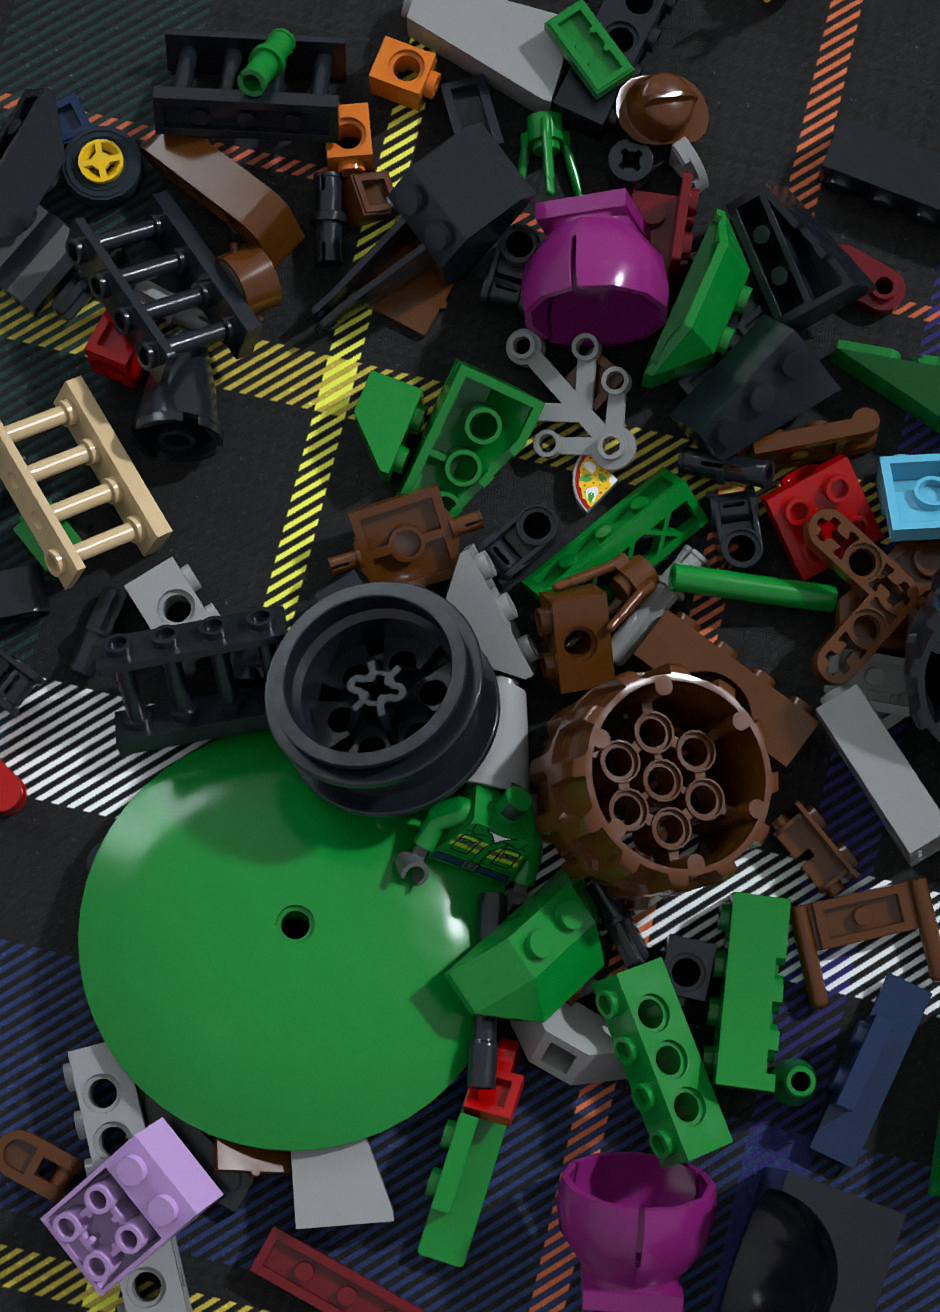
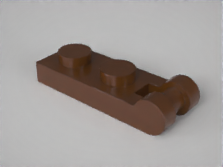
[749,408,880,470]

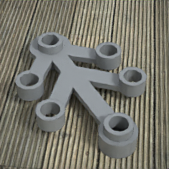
[506,328,637,471]

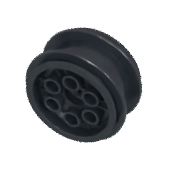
[264,582,501,818]

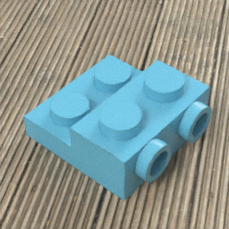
[876,453,940,542]

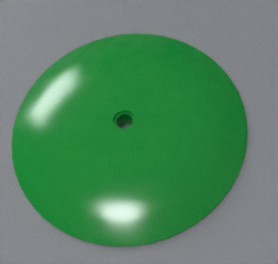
[78,728,509,1151]

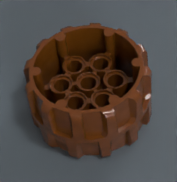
[529,663,779,901]

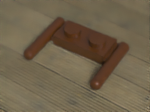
[790,877,940,1010]

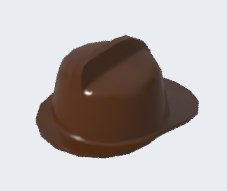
[615,72,709,146]

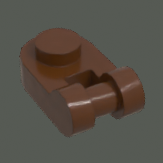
[0,1130,85,1203]

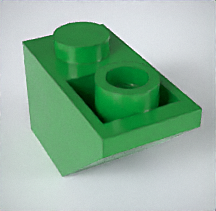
[354,370,429,485]

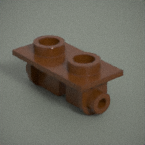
[771,801,860,898]

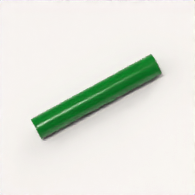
[668,563,838,613]

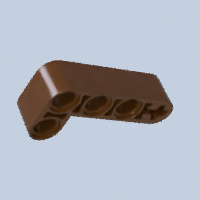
[140,133,305,268]

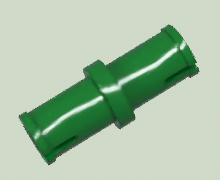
[237,28,296,97]

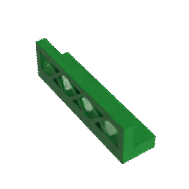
[521,467,709,637]

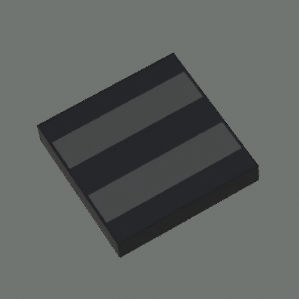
[0,204,76,317]

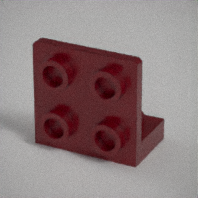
[632,172,700,289]

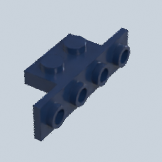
[809,973,933,1169]

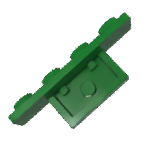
[418,1088,507,1267]

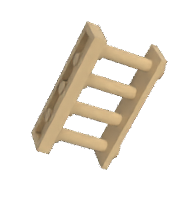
[0,376,173,590]

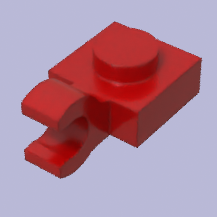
[463,1037,524,1127]

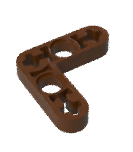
[802,508,919,686]

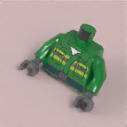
[395,784,543,917]

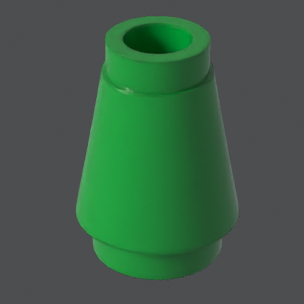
[771,1058,818,1106]

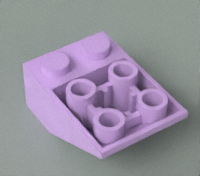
[41,1117,224,1297]

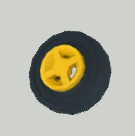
[62,126,144,208]

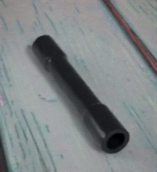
[466,892,508,1090]

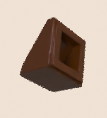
[342,171,394,228]

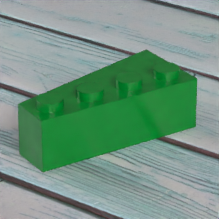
[701,892,791,1093]

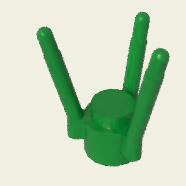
[517,111,584,196]

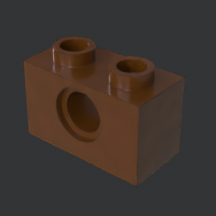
[535,583,615,694]

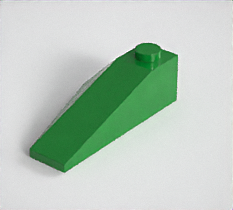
[830,339,940,434]
[396,358,546,518]

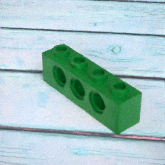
[591,957,733,1169]

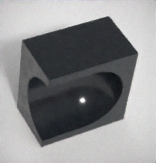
[715,1167,906,1312]

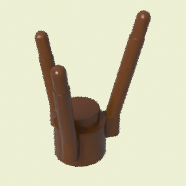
[552,552,659,648]

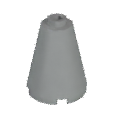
[455,676,531,797]

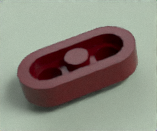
[840,244,906,316]

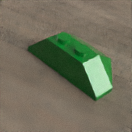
[642,208,753,389]
[444,868,605,1023]

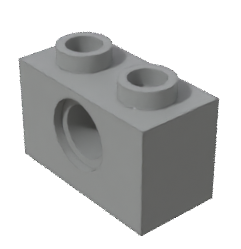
[124,557,220,669]

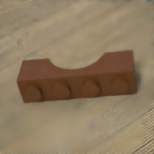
[631,610,820,773]

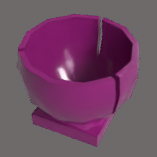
[521,188,669,348]
[556,1151,718,1312]

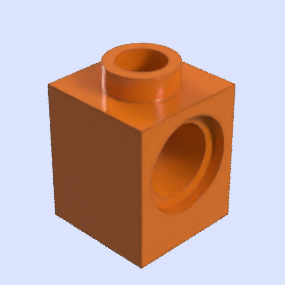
[369,36,441,112]
[326,102,374,178]

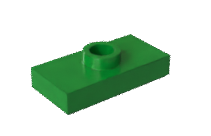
[544,0,635,100]

